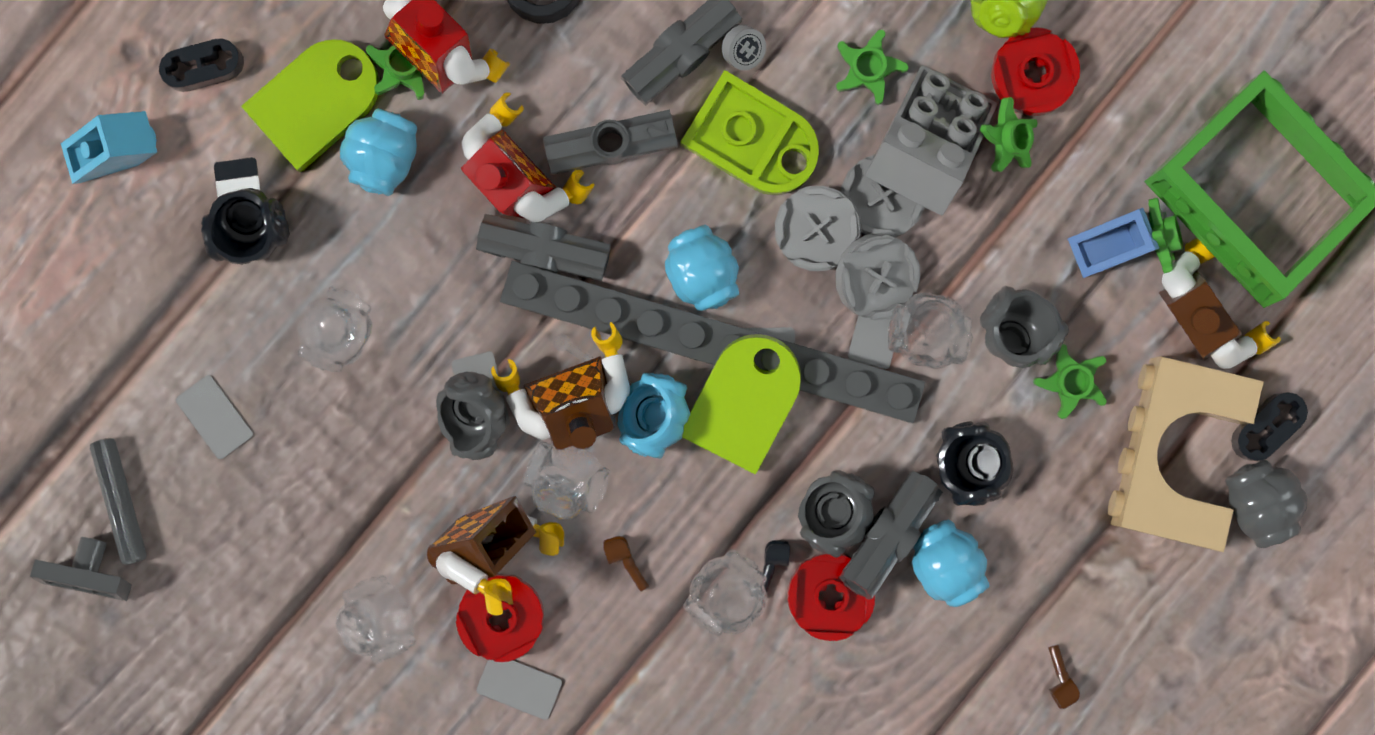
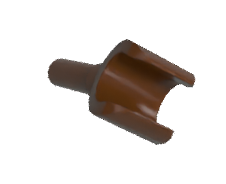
[603,536,649,592]
[1048,645,1080,709]

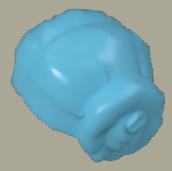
[340,108,418,196]
[665,224,739,311]
[617,373,690,459]
[912,519,990,607]

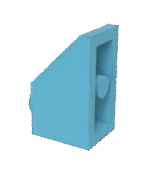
[61,111,157,184]

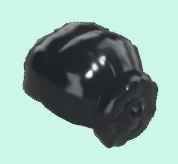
[201,188,290,265]
[936,421,1014,506]

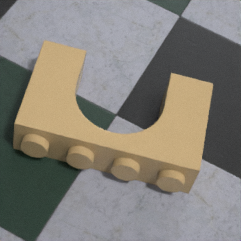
[1108,356,1264,552]

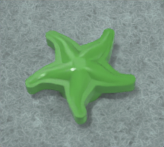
[836,30,909,105]
[366,45,424,100]
[980,97,1038,172]
[1148,197,1183,274]
[1033,344,1107,419]

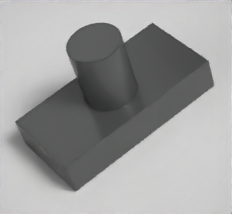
[30,537,132,601]

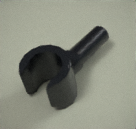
[755,540,790,600]

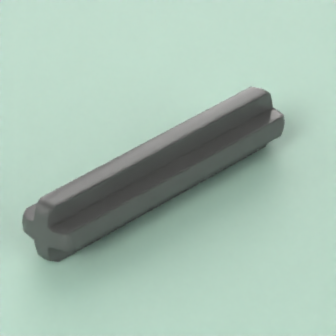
[90,438,147,565]

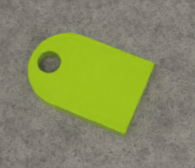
[241,39,379,173]
[680,70,819,195]
[682,334,801,475]

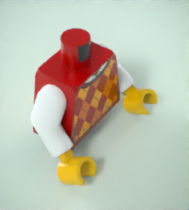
[383,0,510,94]
[461,92,595,222]

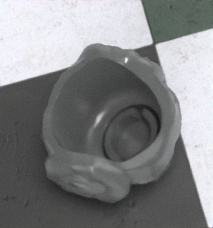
[980,286,1069,368]
[436,371,506,460]
[1225,460,1308,548]
[798,470,875,558]

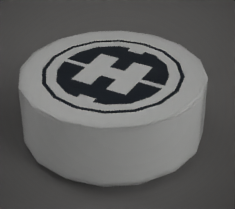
[722,25,766,70]

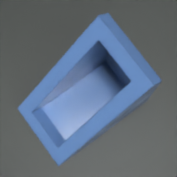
[1068,208,1159,278]

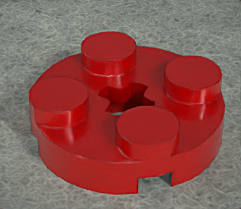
[991,27,1080,116]
[787,553,875,641]
[456,574,544,663]

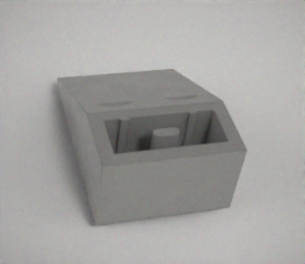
[865,65,998,216]

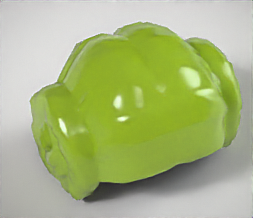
[970,0,1048,38]

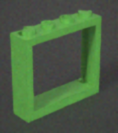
[1144,70,1375,308]

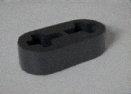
[159,38,244,92]
[1231,392,1308,461]

